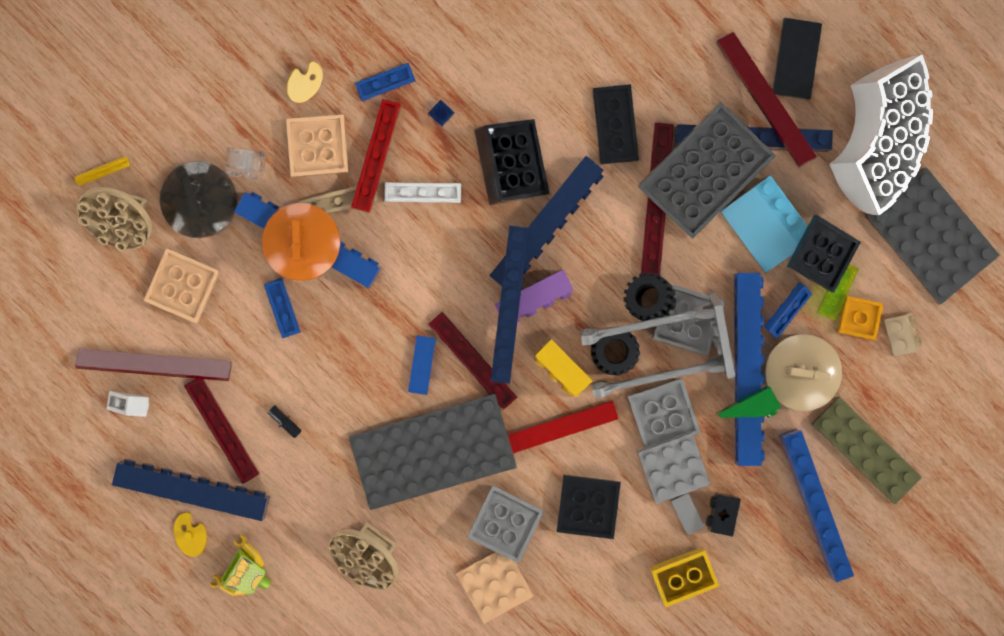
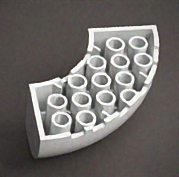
[829,55,933,215]

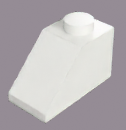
[107,391,149,417]

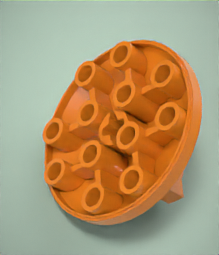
[262,203,340,281]

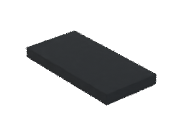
[772,18,822,100]
[593,84,639,165]

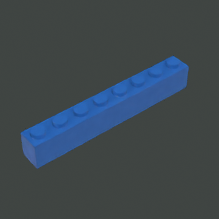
[234,191,381,288]
[779,429,854,583]

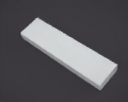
[384,182,461,203]

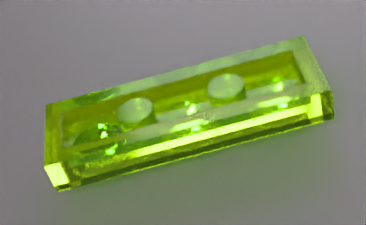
[816,264,859,321]

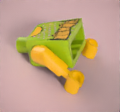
[210,535,271,596]

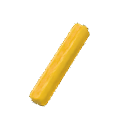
[74,156,130,186]

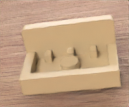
[884,312,922,357]

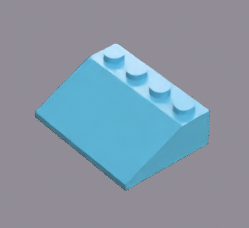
[720,175,808,273]

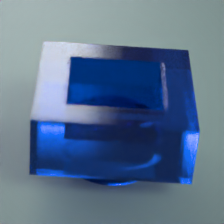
[428,99,455,127]

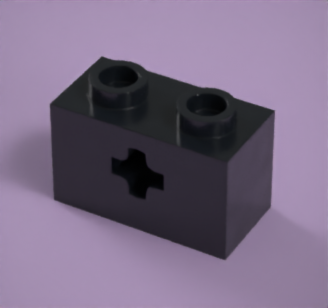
[706,492,741,537]

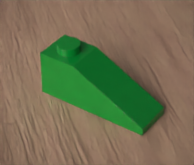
[716,386,781,418]

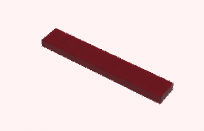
[428,312,518,410]
[184,379,260,484]

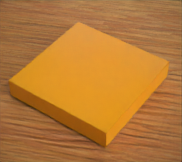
[837,295,884,341]

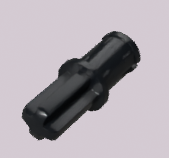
[267,405,302,438]

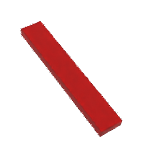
[351,99,401,213]
[508,401,619,453]

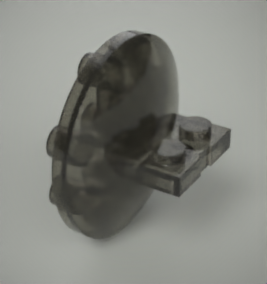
[160,161,238,238]

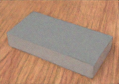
[670,493,705,535]

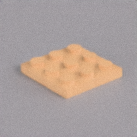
[286,114,349,177]
[144,248,221,324]
[456,552,534,624]

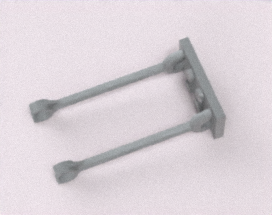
[580,292,735,398]

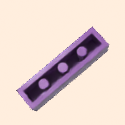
[495,270,574,323]

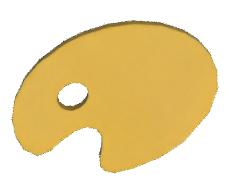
[287,61,323,103]
[174,512,207,557]

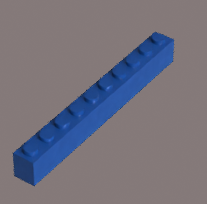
[734,273,765,466]

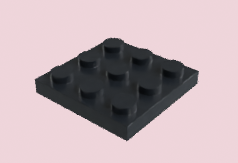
[787,215,861,293]
[556,474,621,539]

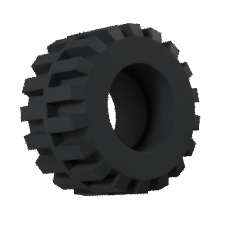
[623,272,676,321]
[590,327,640,376]

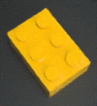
[534,339,592,397]
[649,547,720,608]

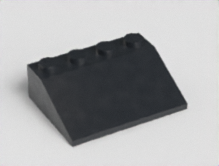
[474,119,550,205]

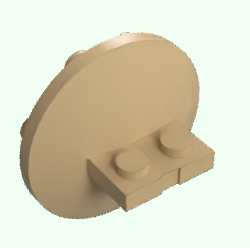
[76,187,152,251]
[764,334,842,411]
[328,522,399,590]

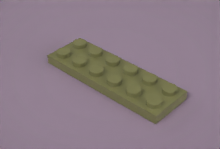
[812,397,922,504]

